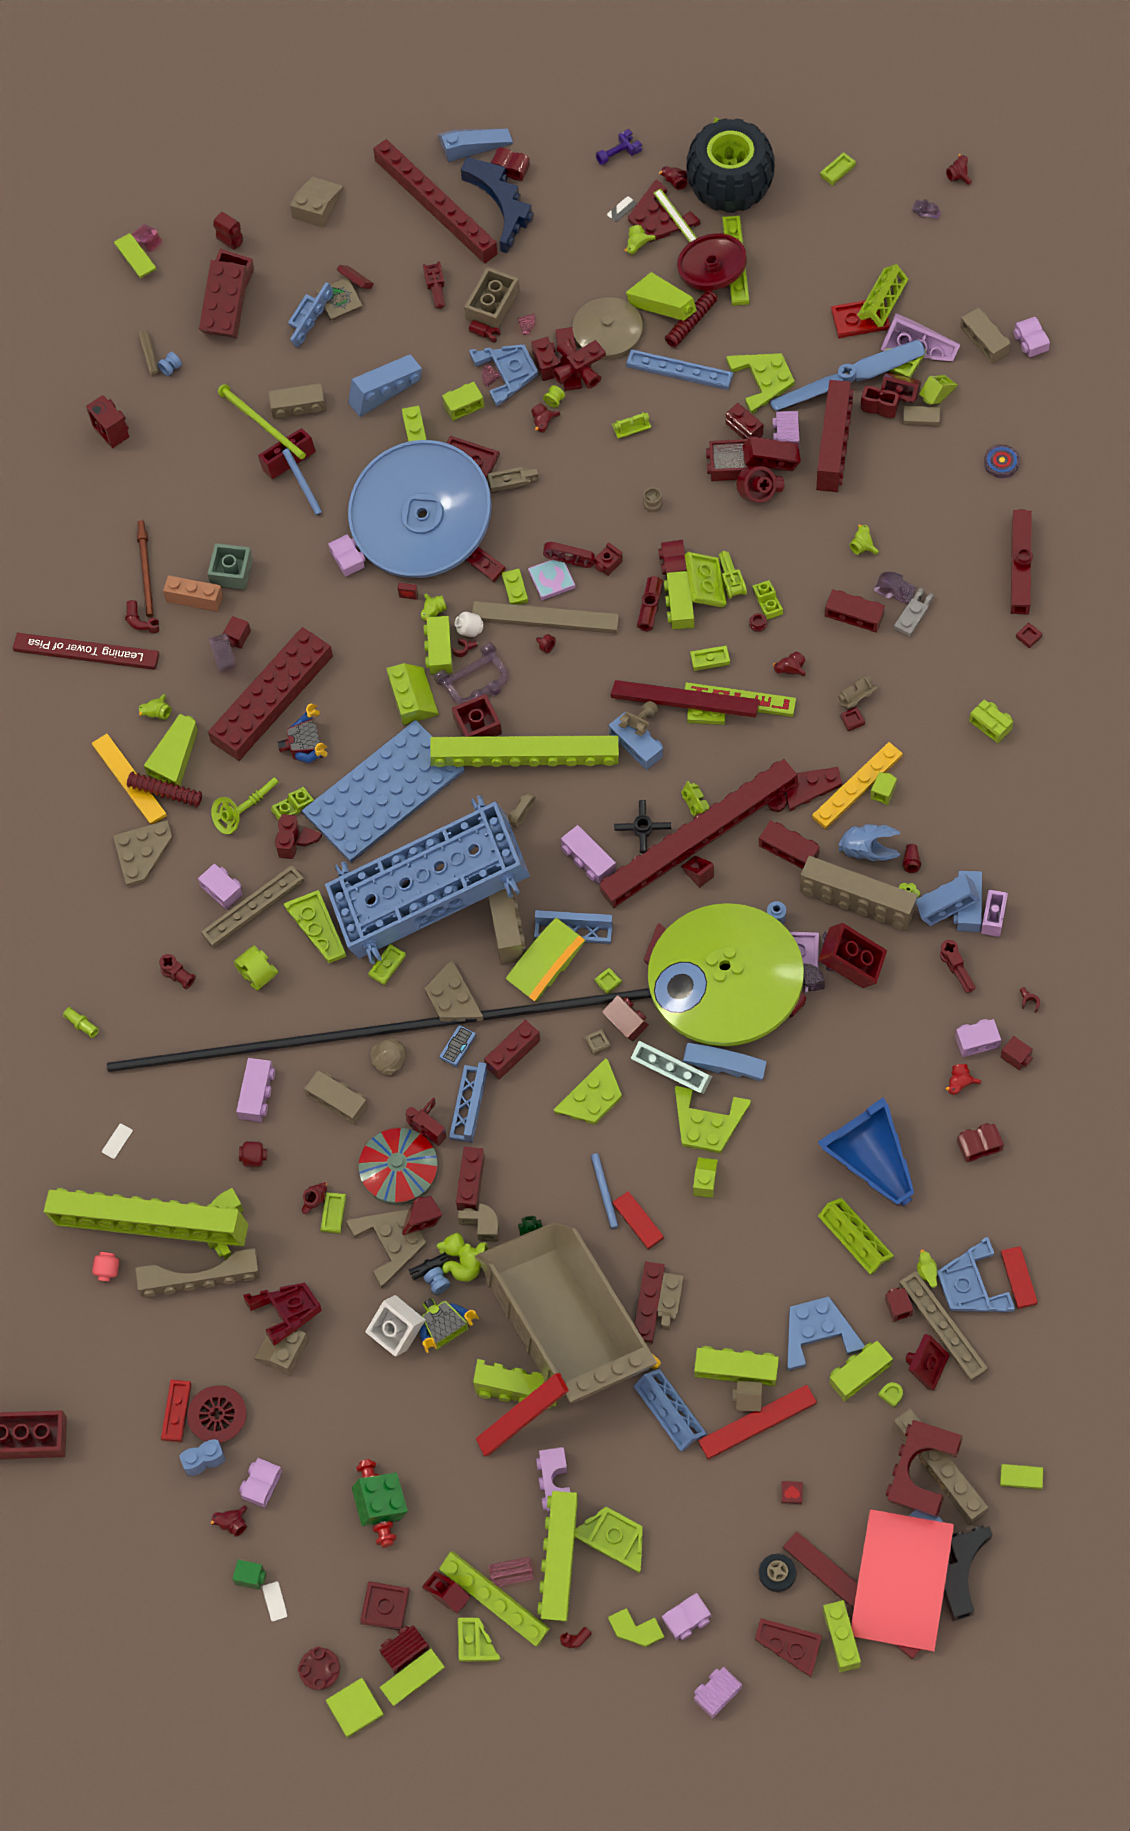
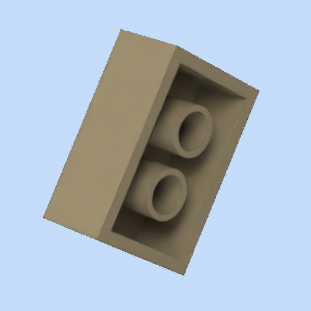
[464,267,520,328]

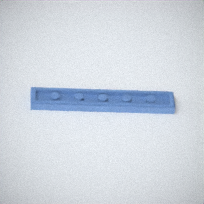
[626,349,733,390]

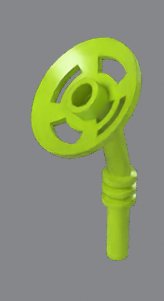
[211,777,279,834]

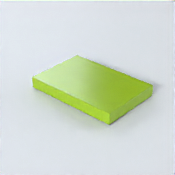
[685,552,727,608]

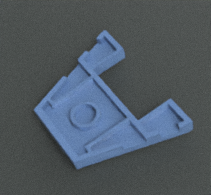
[469,345,538,407]
[937,1237,1015,1312]
[787,1297,864,1371]

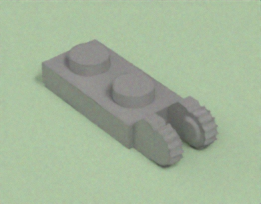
[894,588,934,637]

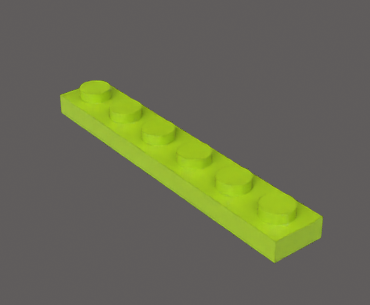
[439,1551,550,1647]

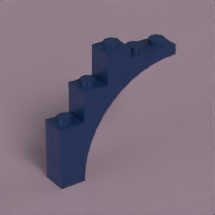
[461,157,534,253]

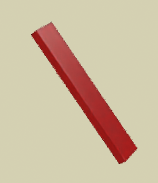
[475,1373,569,1456]
[698,1385,817,1460]

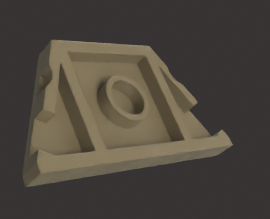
[425,960,483,1021]

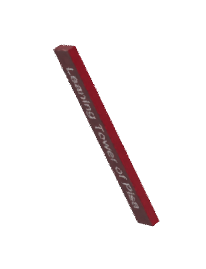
[13,632,159,670]

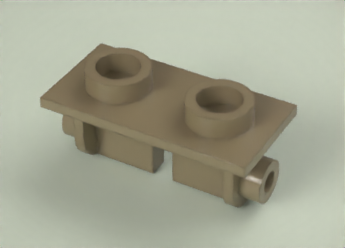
[838,676,878,708]

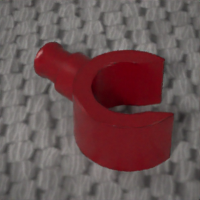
[452,639,478,657]
[1020,987,1040,1013]

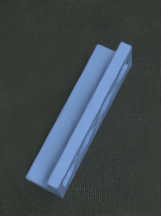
[534,910,613,944]
[449,1062,488,1143]
[634,1369,707,1451]

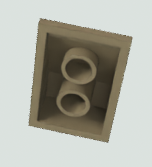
[290,177,344,227]

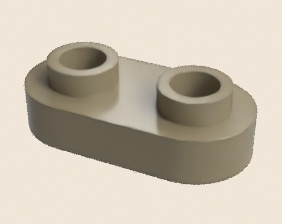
[508,793,536,828]

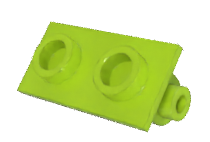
[612,412,651,439]
[681,781,709,817]

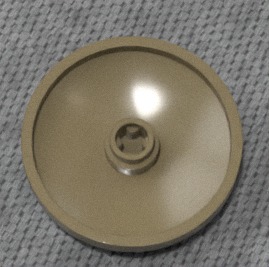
[572,297,643,359]

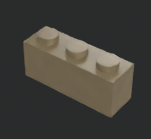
[960,307,1010,364]
[269,383,326,419]
[305,1070,368,1125]

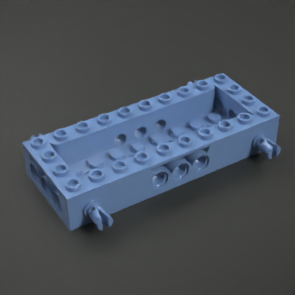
[325,796,530,964]

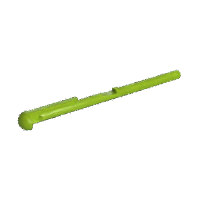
[218,384,306,459]

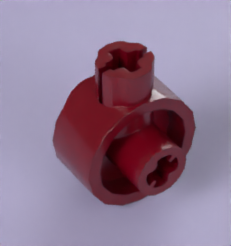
[736,465,784,503]

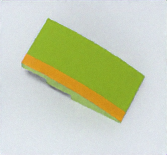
[506,918,586,1002]

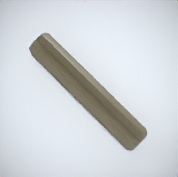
[138,330,159,375]

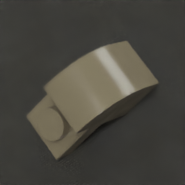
[458,1204,499,1241]

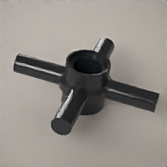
[614,800,671,854]

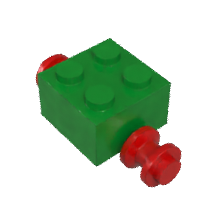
[351,1459,408,1548]

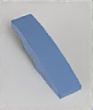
[683,1043,767,1081]

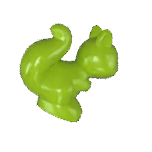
[437,1232,489,1282]

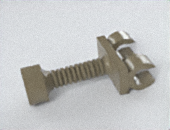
[618,701,658,736]

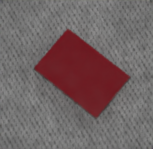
[447,436,500,480]

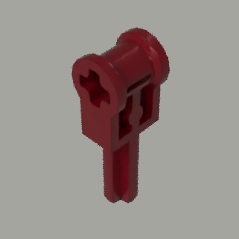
[423,261,445,309]
[940,940,976,993]

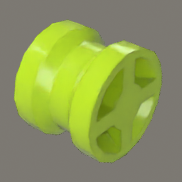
[543,385,565,408]

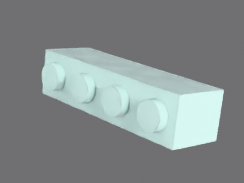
[631,1041,712,1094]

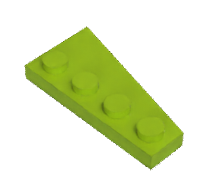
[283,890,346,963]

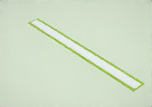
[654,189,697,242]

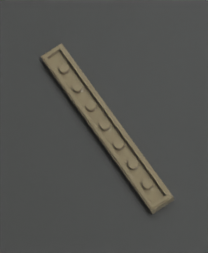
[472,601,619,633]

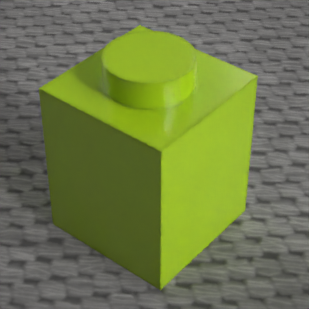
[870,772,897,805]

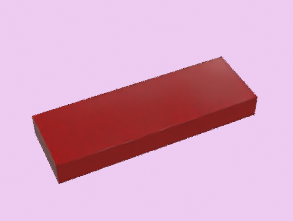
[612,1191,664,1250]
[1001,1246,1038,1309]
[161,1380,192,1442]

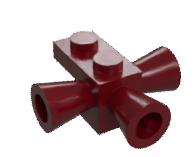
[552,339,606,389]

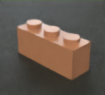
[163,575,223,612]

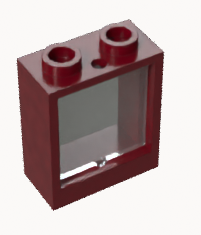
[706,439,751,481]

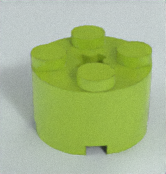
[233,945,279,991]

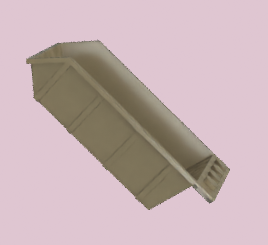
[475,1222,657,1403]

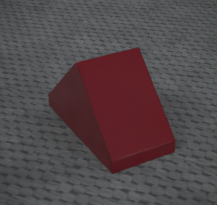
[681,856,714,888]

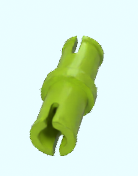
[63,1007,99,1038]

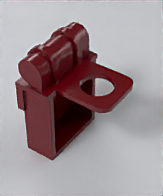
[406,1098,446,1147]

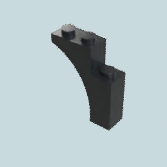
[944,1526,992,1621]

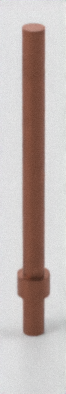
[137,520,154,617]

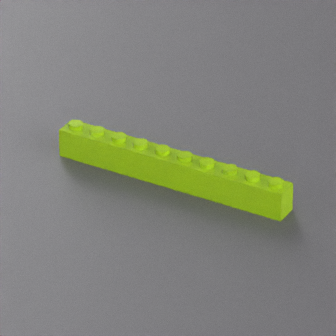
[430,736,619,767]

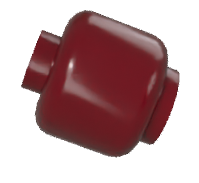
[239,1141,267,1167]

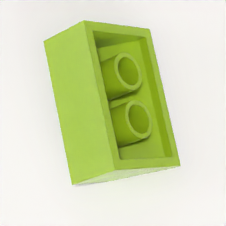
[386,663,439,725]

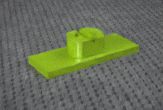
[114,233,157,278]
[380,1649,445,1707]

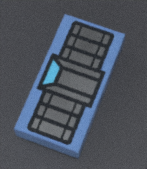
[439,1025,476,1068]

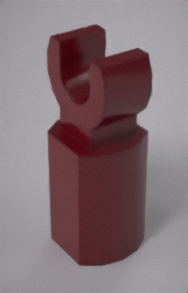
[469,320,501,342]

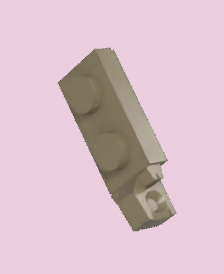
[488,466,539,492]
[657,1273,684,1330]

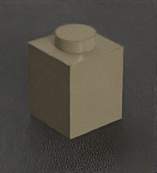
[732,1381,762,1411]

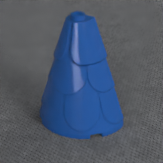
[818,1098,914,1206]

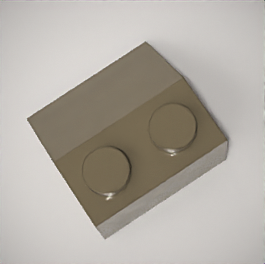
[254,1323,309,1376]

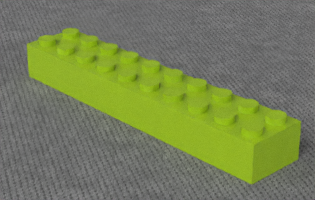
[44,1188,249,1246]

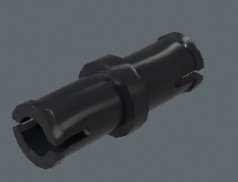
[408,1252,449,1281]

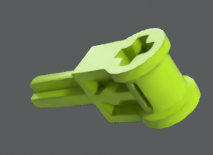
[719,551,747,599]

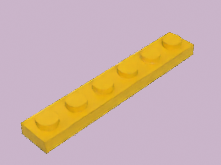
[812,742,903,830]

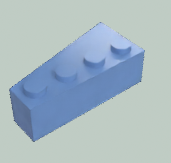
[348,354,422,417]

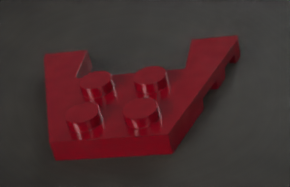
[628,179,700,242]
[243,1282,322,1346]

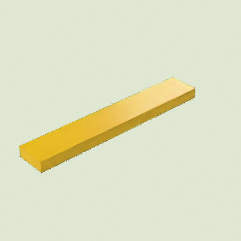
[91,734,167,825]

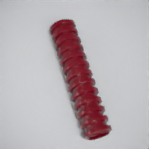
[665,290,718,348]
[127,771,202,808]

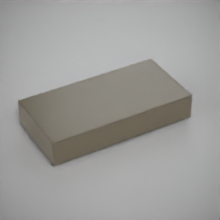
[903,406,940,426]

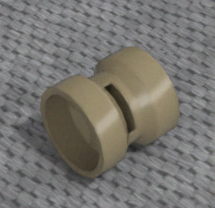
[643,487,662,512]

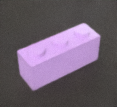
[561,825,616,884]
[236,1058,275,1122]

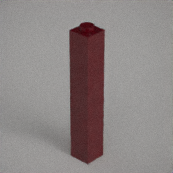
[1010,509,1032,615]

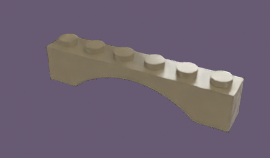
[136,1248,260,1298]

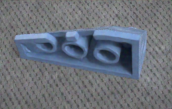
[438,129,513,162]

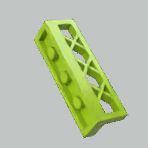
[858,264,908,327]
[818,1197,894,1275]

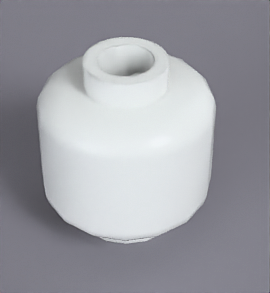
[455,612,483,637]

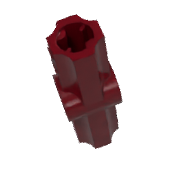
[637,576,663,631]

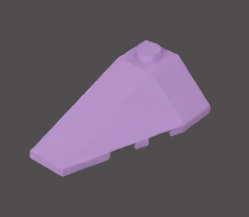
[881,313,960,361]

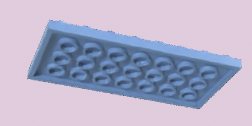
[302,720,465,863]

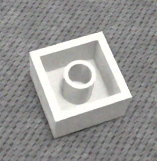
[365,1295,425,1357]

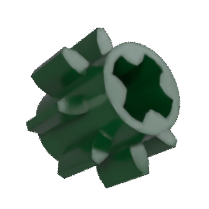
[518,1216,542,1236]

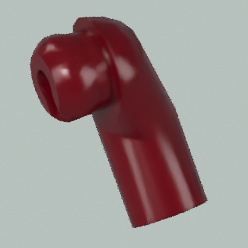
[560,1627,592,1648]

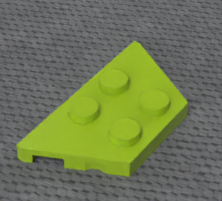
[554,1058,622,1125]
[575,1507,643,1574]

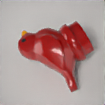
[945,1064,981,1095]

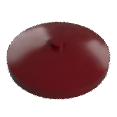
[677,233,747,291]

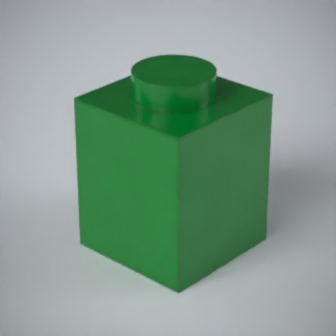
[232,1559,266,1590]

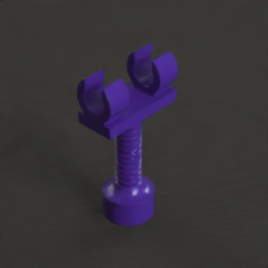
[595,129,642,165]

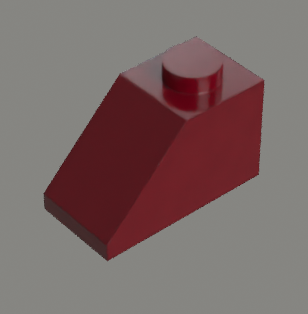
[402,1196,442,1236]
[422,1571,470,1613]

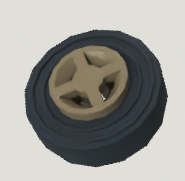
[759,1553,797,1592]

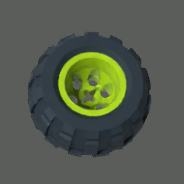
[686,118,775,213]

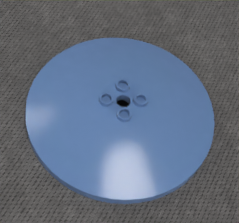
[348,440,492,578]

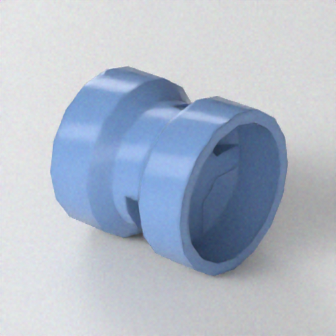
[157,352,182,376]
[423,1267,451,1295]

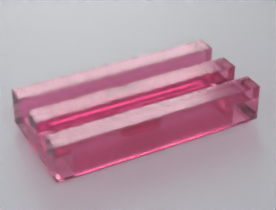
[489,1557,534,1586]

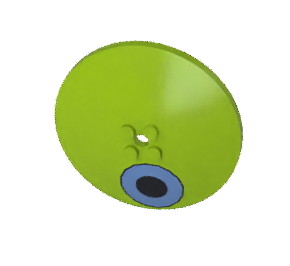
[648,903,804,1046]

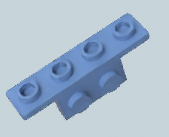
[288,282,334,348]

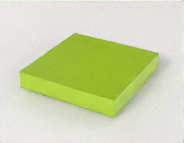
[326,1678,384,1738]

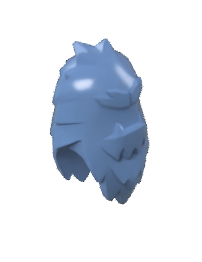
[838,824,901,861]

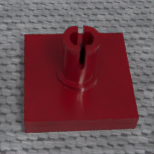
[905,1334,950,1391]

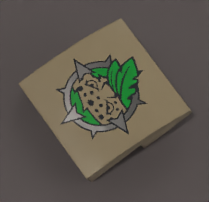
[315,277,362,321]

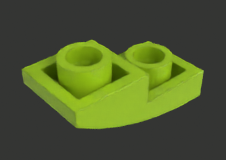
[752,580,783,620]
[271,787,314,820]

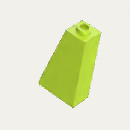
[626,272,696,321]
[144,714,198,787]

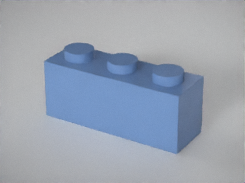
[609,712,663,770]
[953,871,982,932]
[917,874,980,926]

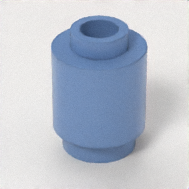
[767,901,786,924]

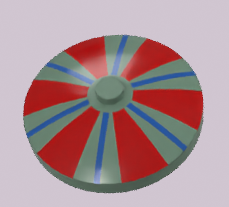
[359,1128,438,1205]

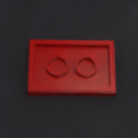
[831,300,890,338]

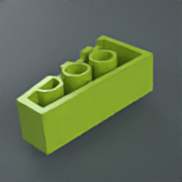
[473,1359,557,1408]

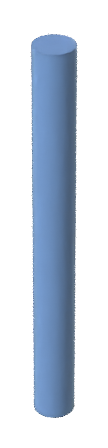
[282,448,322,515]
[591,1153,618,1229]

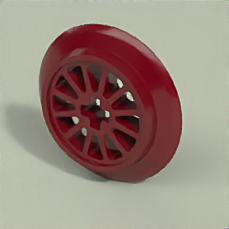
[187,1386,246,1443]

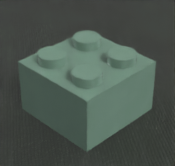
[207,543,253,590]

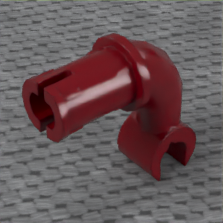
[125,600,159,633]

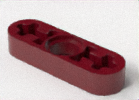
[543,542,595,568]

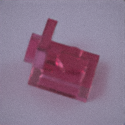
[131,224,162,252]

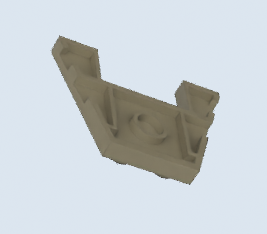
[346,1209,426,1288]

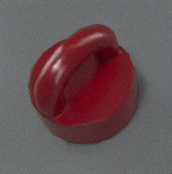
[536,634,556,653]

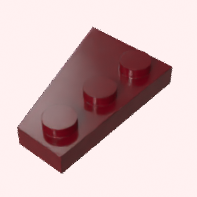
[785,767,842,812]
[755,1618,822,1678]

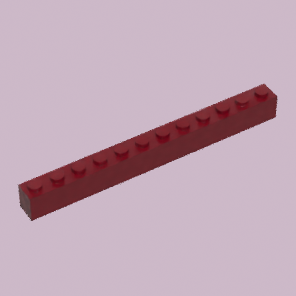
[599,759,798,909]

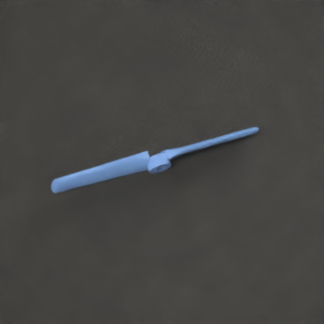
[770,340,925,410]

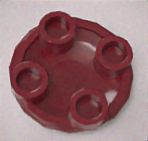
[298,1647,340,1690]

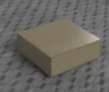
[585,1029,611,1055]

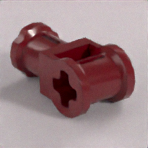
[159,954,196,989]

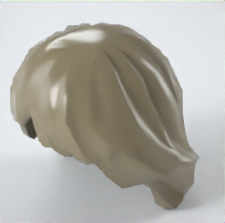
[370,1038,406,1076]

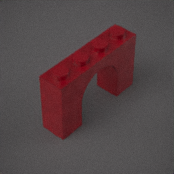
[886,1420,963,1518]

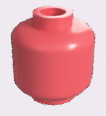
[92,1252,120,1282]

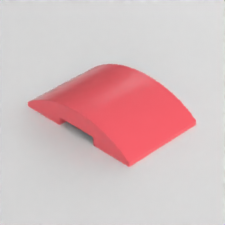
[851,1509,954,1652]

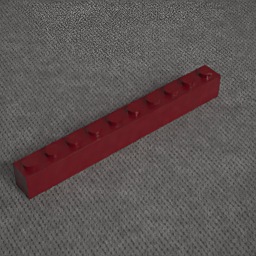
[373,139,498,264]

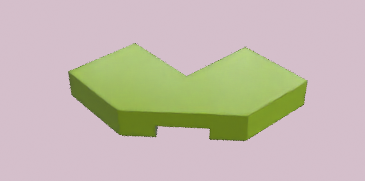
[608,1608,664,1647]

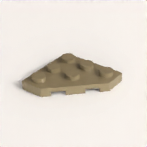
[113,820,173,887]

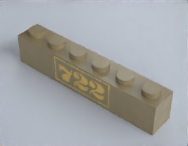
[893,1409,988,1526]

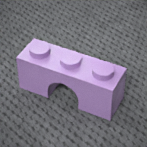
[536,1447,570,1516]

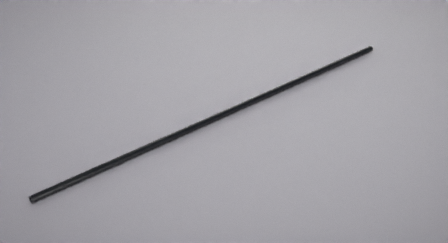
[107,988,652,1072]

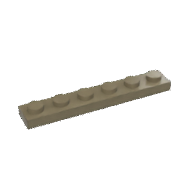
[201,865,304,948]
[899,1271,988,1382]

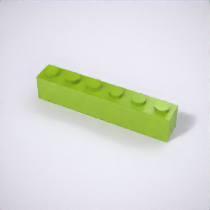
[538,1491,578,1622]

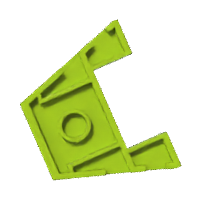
[726,353,795,414]
[675,1086,751,1154]

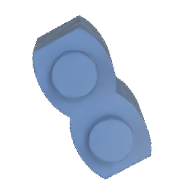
[179,1440,226,1476]

